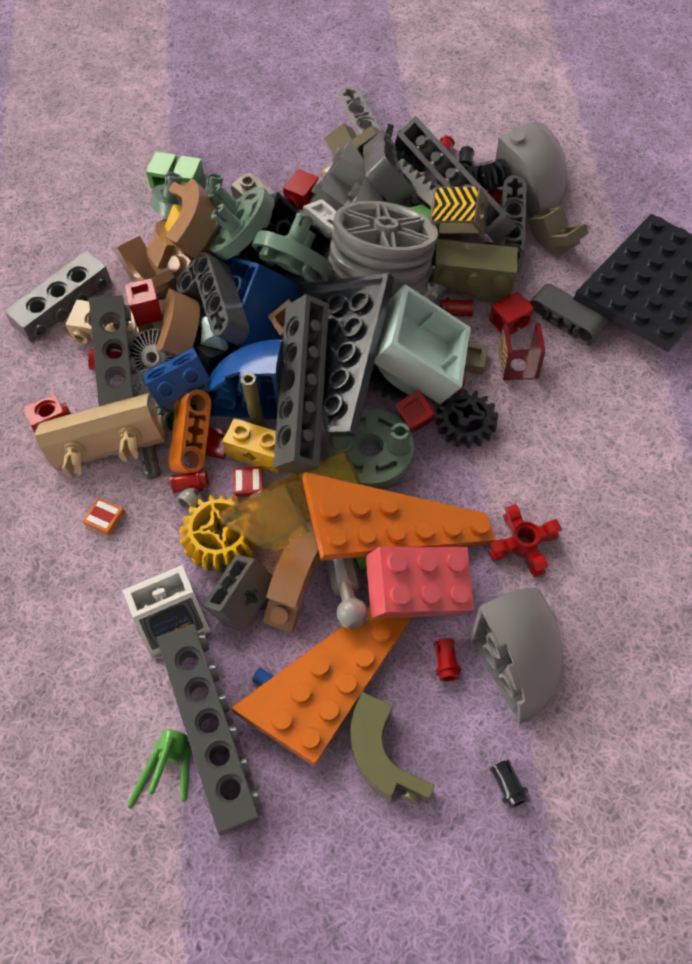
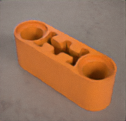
[169,390,211,475]

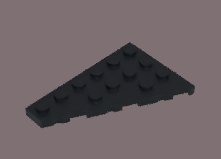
[299,272,395,437]

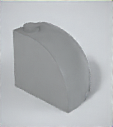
[496,122,567,218]
[470,588,563,723]

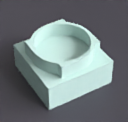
[374,284,471,404]

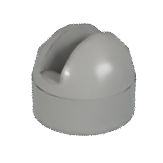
[176,488,202,509]

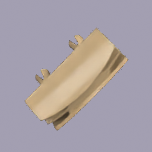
[35,393,166,477]

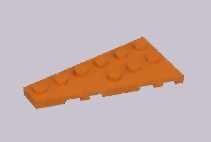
[302,472,496,561]
[231,606,413,767]

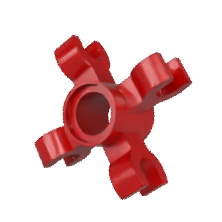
[488,504,562,578]

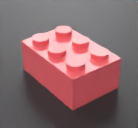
[366,547,475,618]

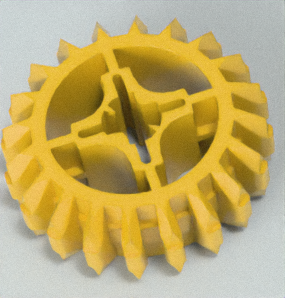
[179,493,261,573]

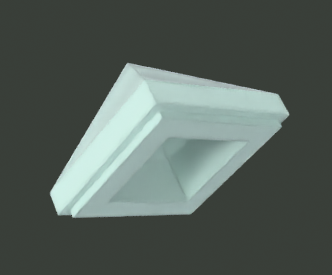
[201,316,229,351]

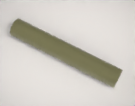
[241,373,265,427]

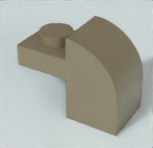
[325,123,380,159]
[528,206,589,256]

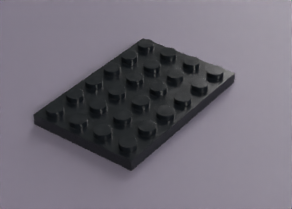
[573,214,692,352]

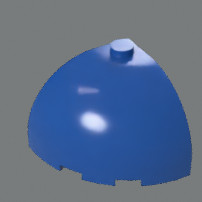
[212,254,302,347]
[204,339,283,419]

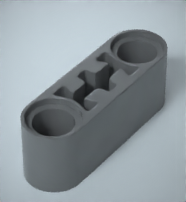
[530,284,608,346]

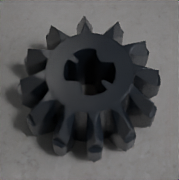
[467,158,510,191]

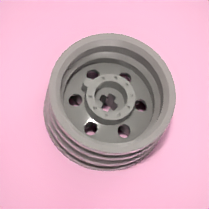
[328,201,438,296]

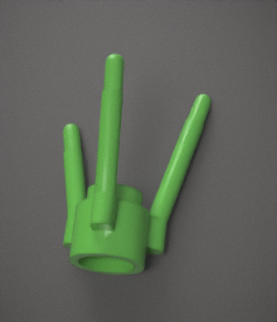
[127,729,192,808]

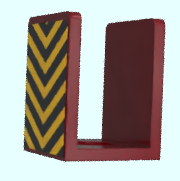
[498,323,545,380]

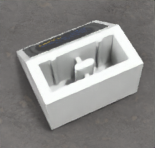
[123,565,210,658]

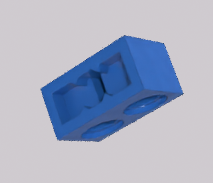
[143,348,211,408]

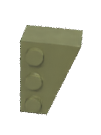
[432,239,518,303]

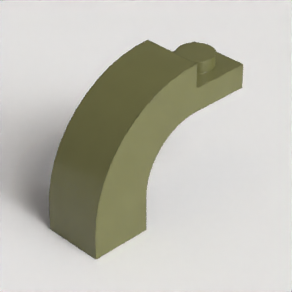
[350,692,435,805]

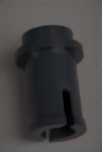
[459,146,474,170]
[490,759,528,808]

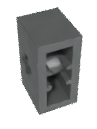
[202,554,273,632]

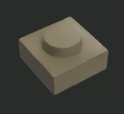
[464,342,489,374]

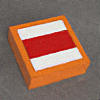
[82,497,125,536]

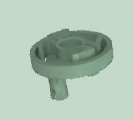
[150,172,224,219]
[208,184,274,260]
[252,213,333,283]
[327,409,414,489]

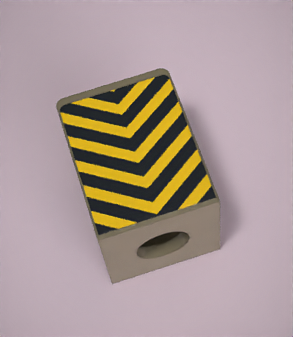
[429,186,489,235]

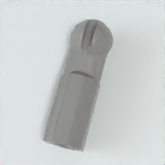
[326,558,368,630]

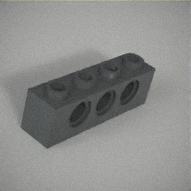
[4,250,112,342]
[89,295,139,406]

